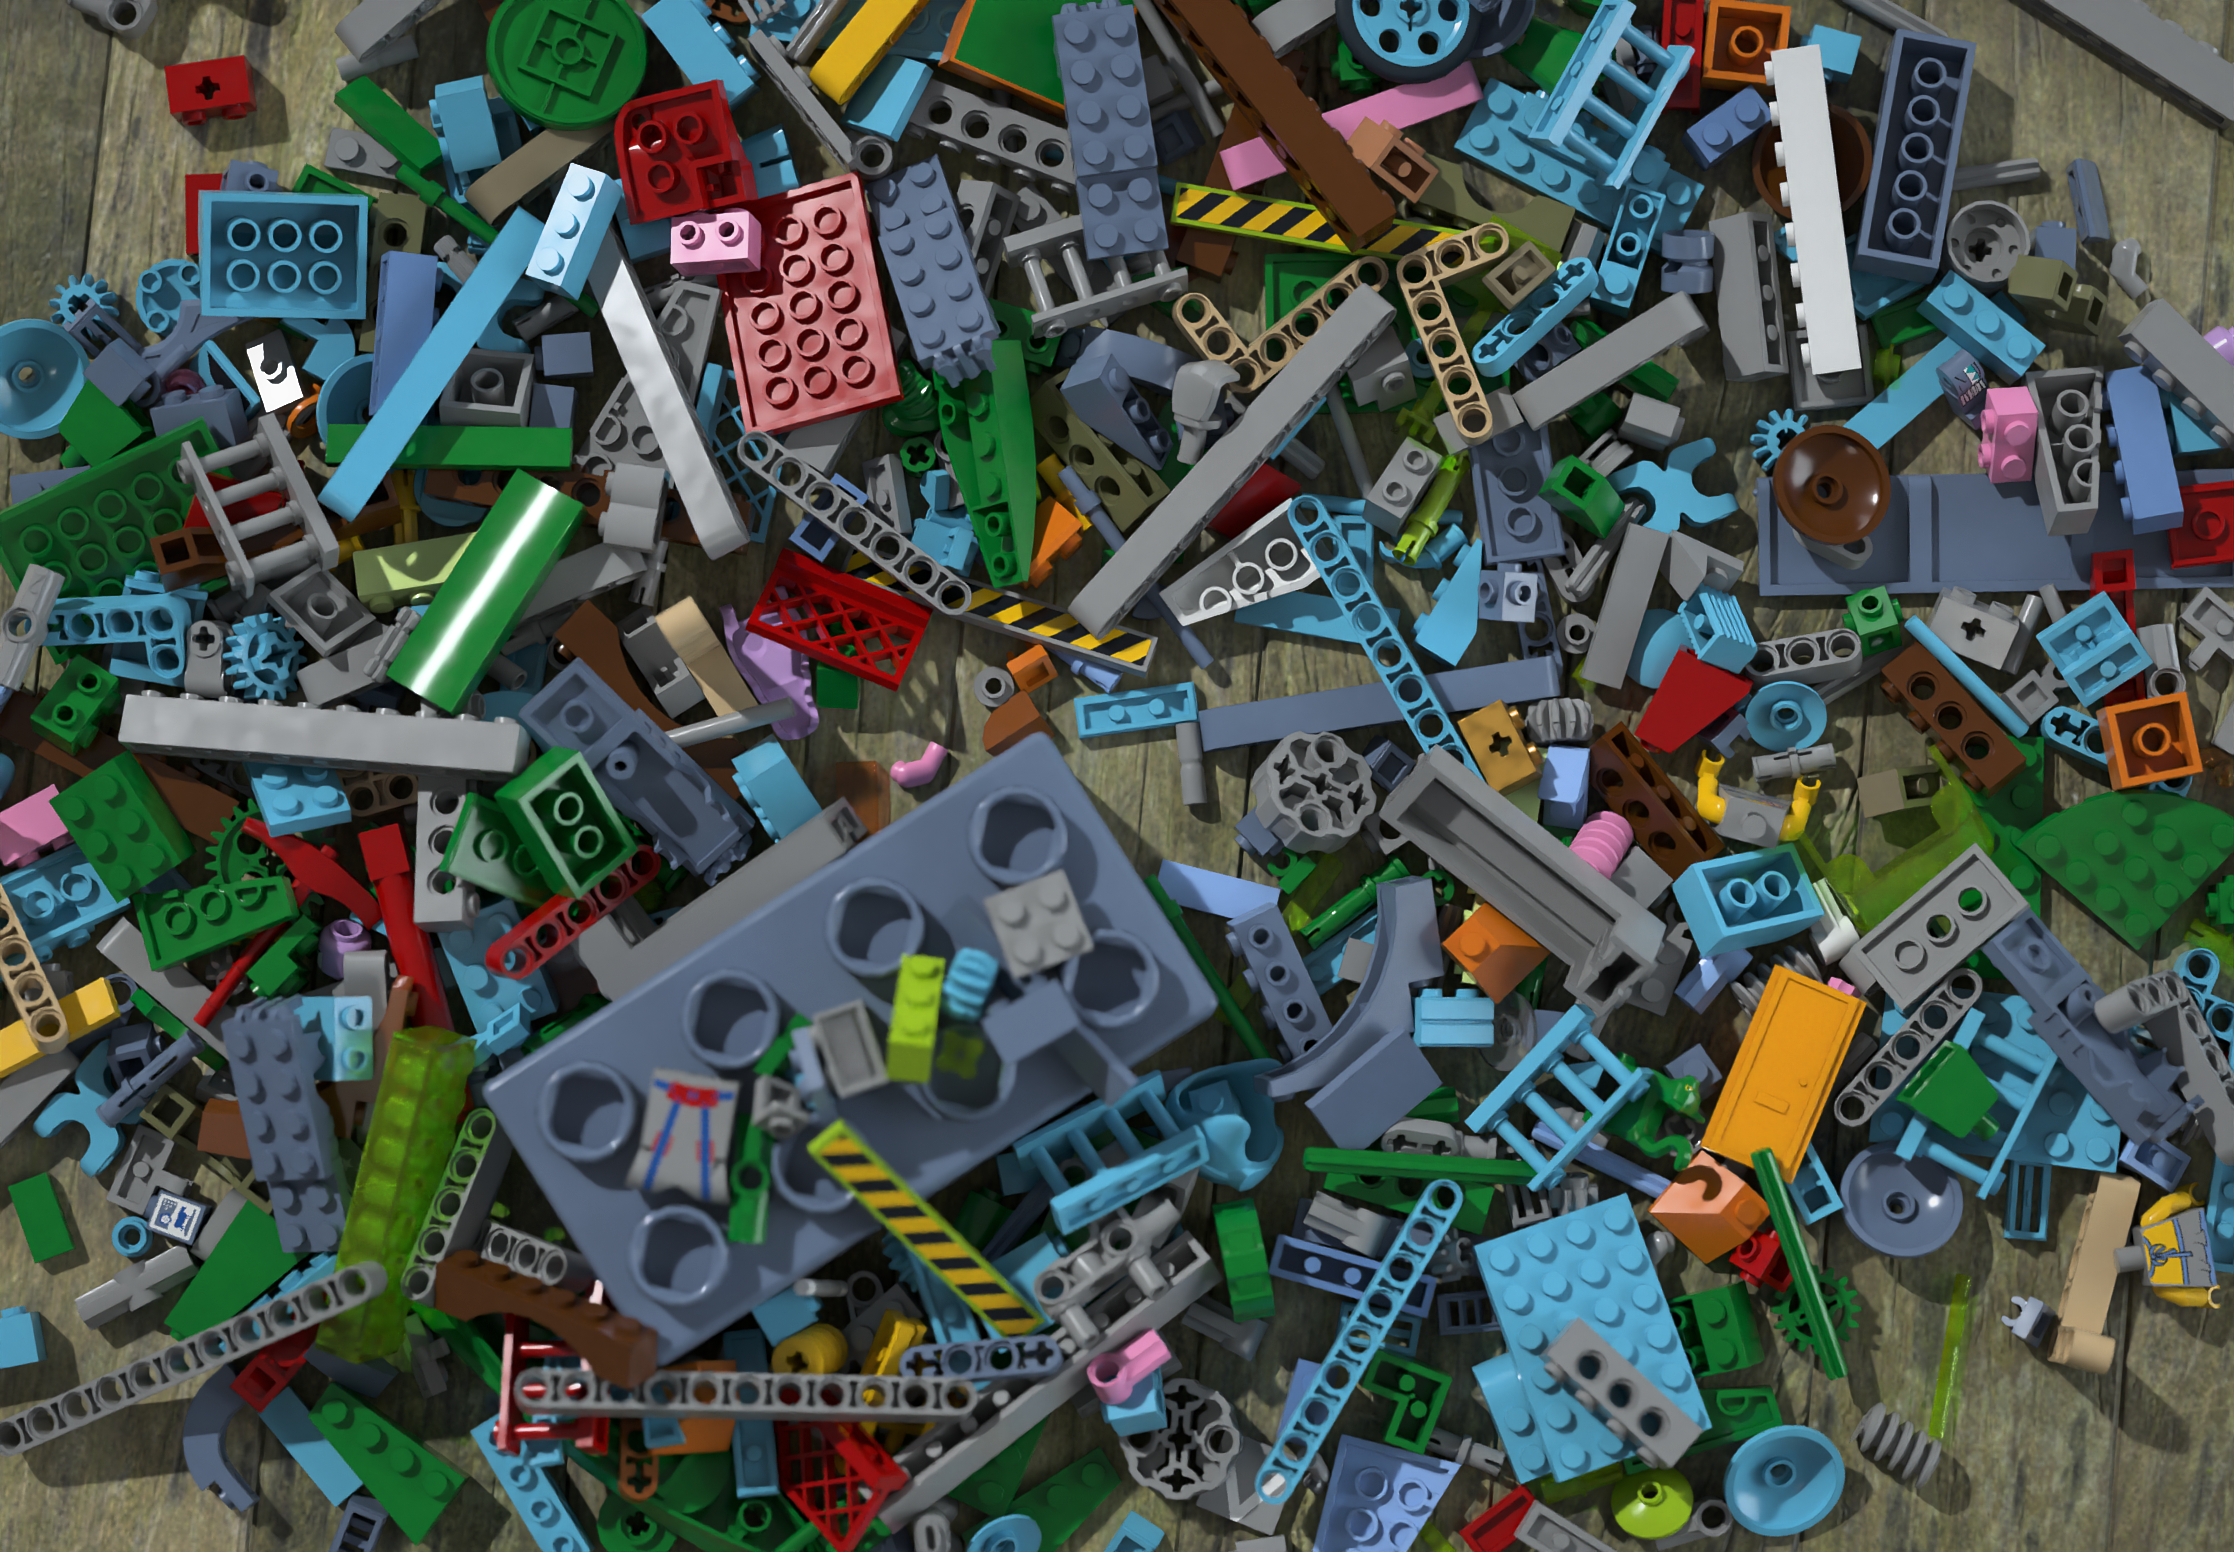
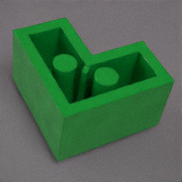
[1358,1345,1453,1455]

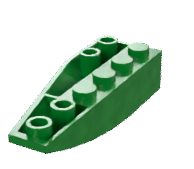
[932,340,1036,589]

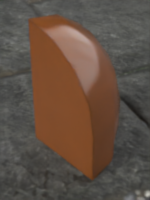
[982,689,1055,757]

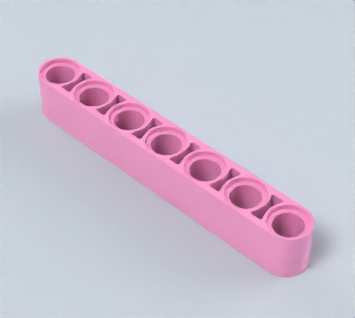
[1219,60,1485,191]

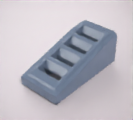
[1435,1290,1501,1336]
[328,1492,389,1552]

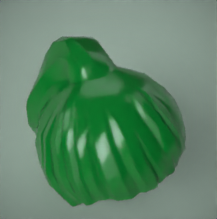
[882,358,941,437]

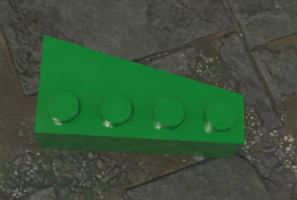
[307,1381,471,1546]

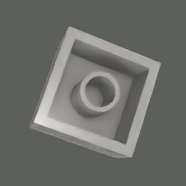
[439,348,537,427]

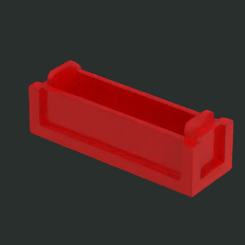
[1661,0,1705,115]

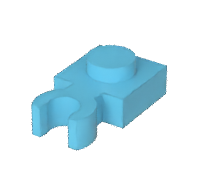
[464,1002,530,1068]

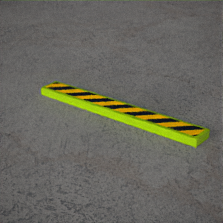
[1169,182,1495,277]
[807,1119,1044,1338]

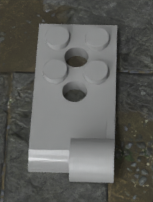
[748,29,894,183]
[1839,842,2031,1011]

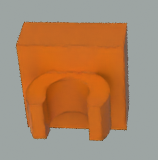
[1006,641,1058,694]

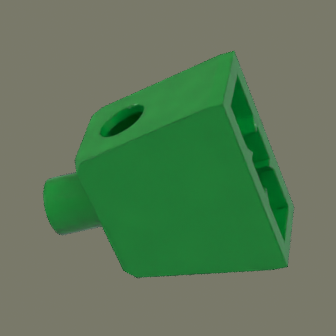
[58,380,156,468]
[1895,1040,2000,1141]

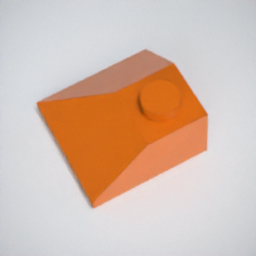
[1440,901,1551,1005]
[1647,1149,1770,1264]
[648,1360,740,1456]

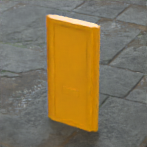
[1699,964,1867,1185]

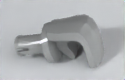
[1172,359,1240,465]

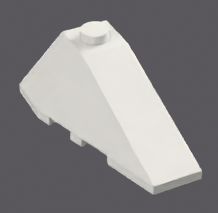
[1159,498,1334,626]

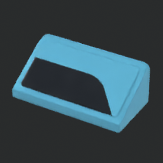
[189,339,261,422]

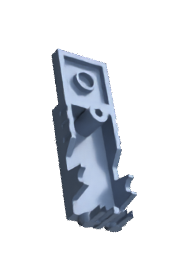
[1051,0,1169,261]
[864,154,1001,388]
[518,657,755,887]
[1981,908,2205,1147]
[221,995,361,1253]

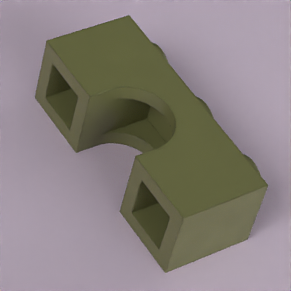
[2008,254,2108,337]

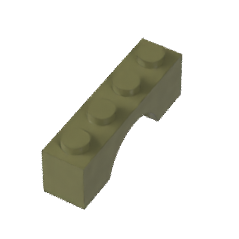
[1406,153,1576,261]
[139,1082,274,1215]

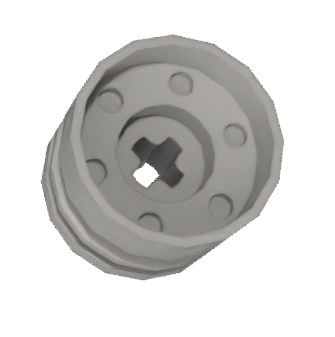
[1936,200,2030,298]

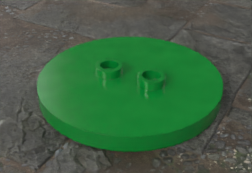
[486,0,648,131]

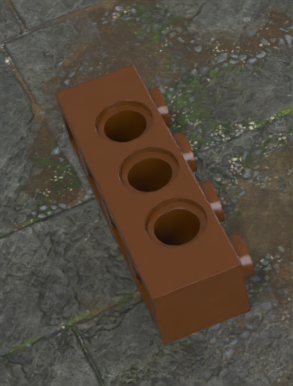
[1879,640,2027,800]
[1587,721,1725,883]

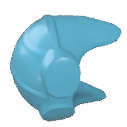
[1164,1058,1284,1192]

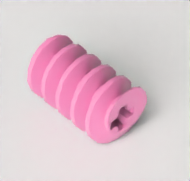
[1569,811,1634,880]

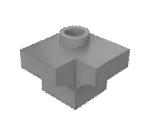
[1346,326,1417,412]

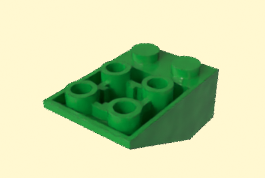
[1665,1280,1765,1379]

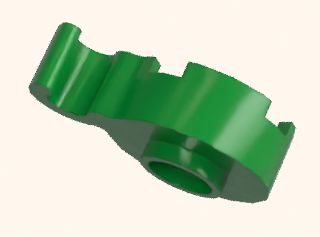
[597,1492,679,1552]

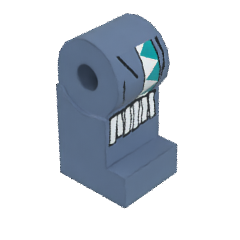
[1936,349,1990,430]

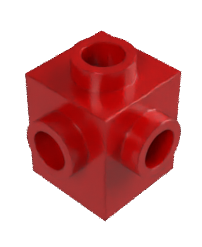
[1728,1227,1793,1293]

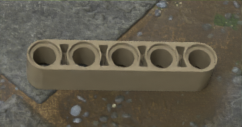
[464,117,617,227]

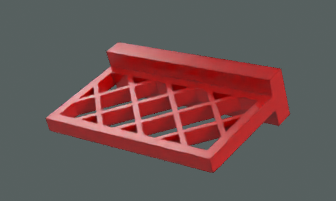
[745,547,933,692]
[773,1388,909,1552]

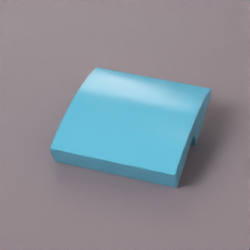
[840,54,933,142]
[2036,590,2154,708]

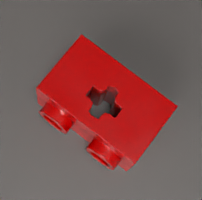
[164,55,257,126]

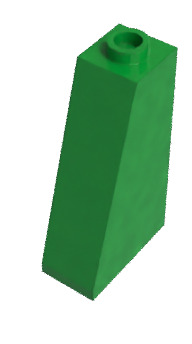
[164,1199,316,1342]

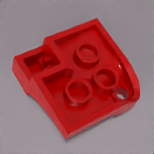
[614,79,759,225]

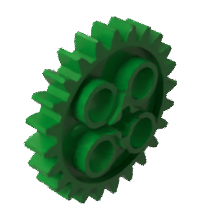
[205,798,340,924]

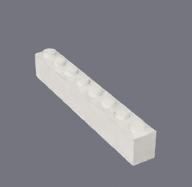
[1764,44,1862,375]

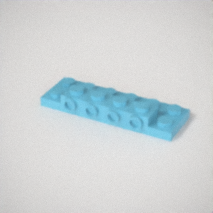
[1453,77,1705,259]
[0,843,132,983]

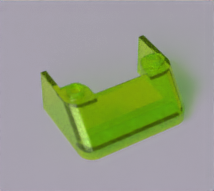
[1796,744,1994,933]

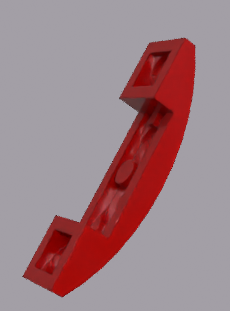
[2090,549,2146,708]
[229,1277,366,1413]

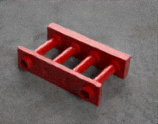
[494,1281,616,1457]

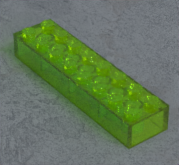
[314,1025,477,1365]

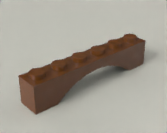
[149,471,402,593]
[553,599,747,800]
[434,1249,658,1390]

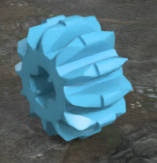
[49,273,119,341]
[1750,409,1812,472]
[940,948,999,1023]

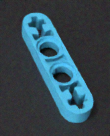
[1471,257,1599,377]

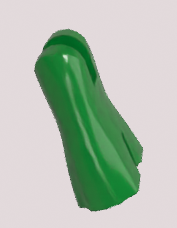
[1500,16,1616,115]

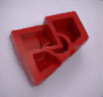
[1206,463,1301,540]

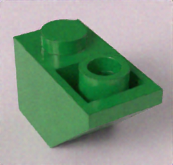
[1537,455,1626,540]
[817,620,864,709]

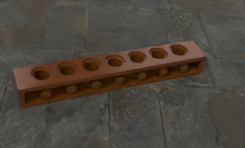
[423,463,756,556]

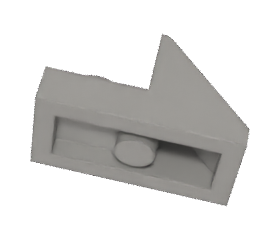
[1659,529,1744,601]

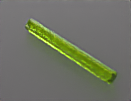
[1213,854,1344,1027]

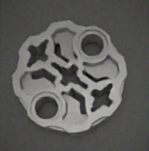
[1251,731,1377,854]
[1120,1378,1243,1500]

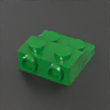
[246,914,325,1001]

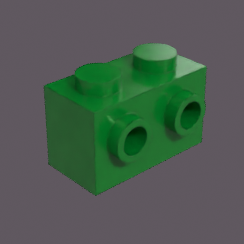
[988,298,1064,376]
[30,653,122,756]

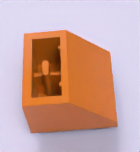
[1019,496,1084,591]

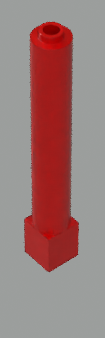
[358,823,476,1126]

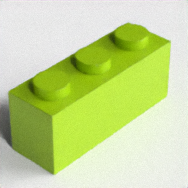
[886,954,945,1084]

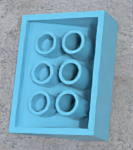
[198,190,368,319]

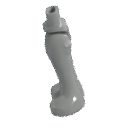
[912,1494,963,1552]

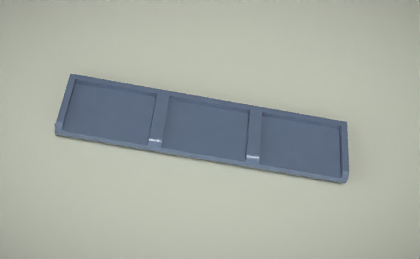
[1753,469,2234,596]

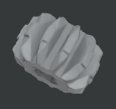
[1524,698,1594,748]

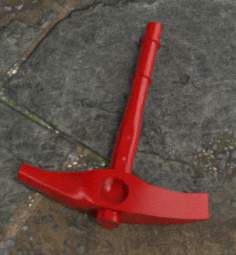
[193,816,383,1029]

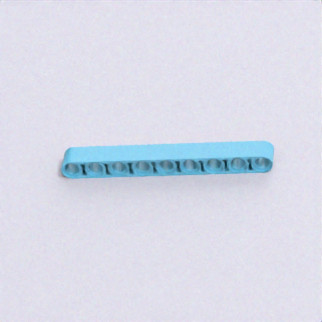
[317,206,545,523]
[1288,495,1488,784]
[1254,1179,1463,1504]

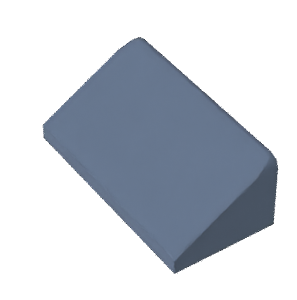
[2066,158,2110,245]

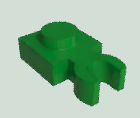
[754,1012,813,1079]

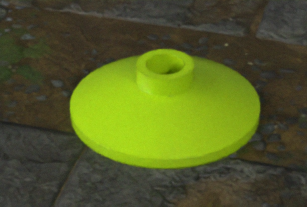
[1611,1467,1694,1540]

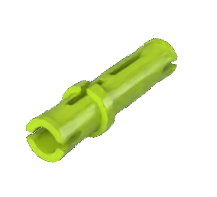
[1392,454,1470,566]

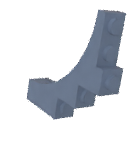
[1253,876,1444,1102]

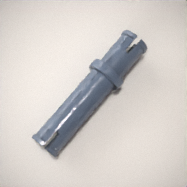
[96,1030,205,1128]

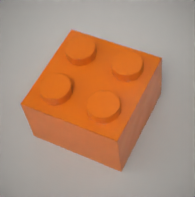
[1700,0,1791,96]
[2096,691,2203,791]

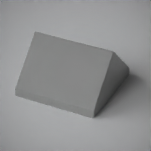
[265,563,376,658]

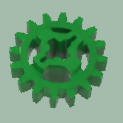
[1770,1265,1861,1354]

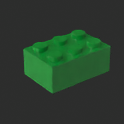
[494,746,638,900]
[49,750,198,904]

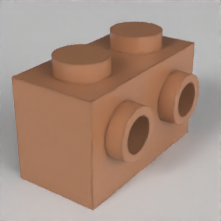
[1346,116,1439,204]

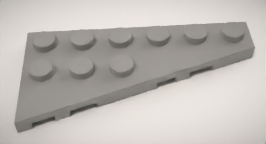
[554,280,723,521]

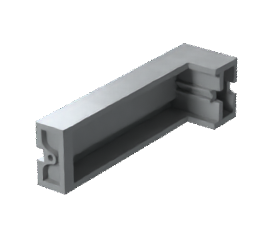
[1378,744,1667,1017]
[570,796,868,1002]

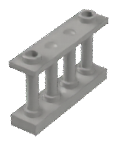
[1003,214,1188,339]
[177,413,340,598]

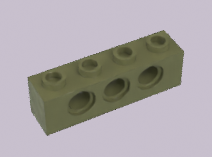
[354,192,433,355]
[1030,368,1171,532]

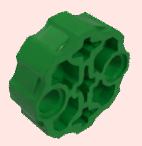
[1212,1197,1276,1323]

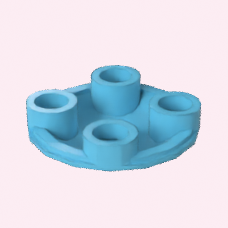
[136,259,200,338]
[1626,609,1696,689]

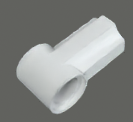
[1808,878,1860,966]

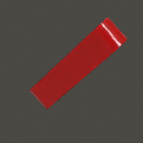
[485,844,661,979]

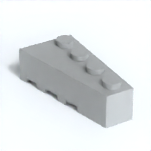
[2019,365,2104,536]

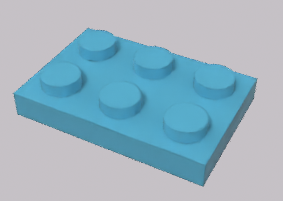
[242,761,351,837]

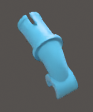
[1379,523,1468,570]

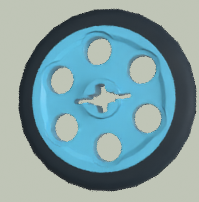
[1335,0,1482,84]

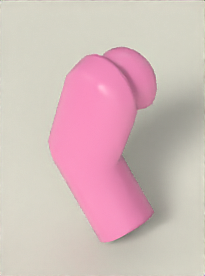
[890,741,948,788]

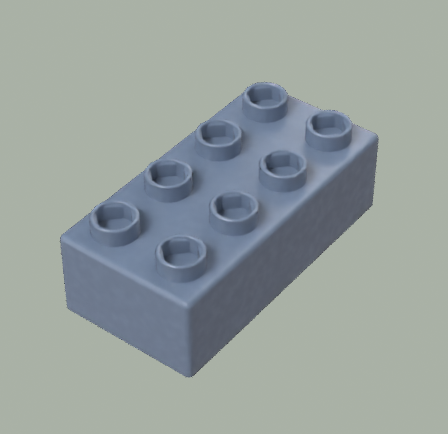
[483,732,1218,1365]

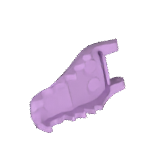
[719,586,819,741]

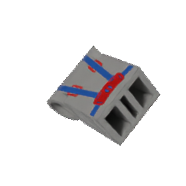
[625,1067,743,1206]

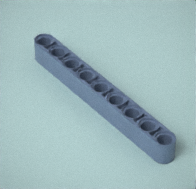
[1198,656,1561,752]

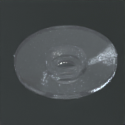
[1477,990,1538,1071]

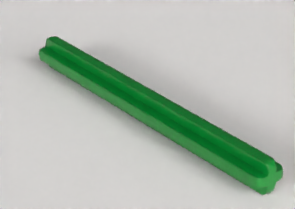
[1303,1147,1538,1186]
[1751,1147,1849,1380]

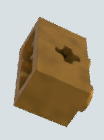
[1457,699,1544,797]

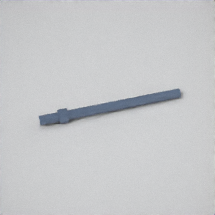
[1057,465,1214,670]

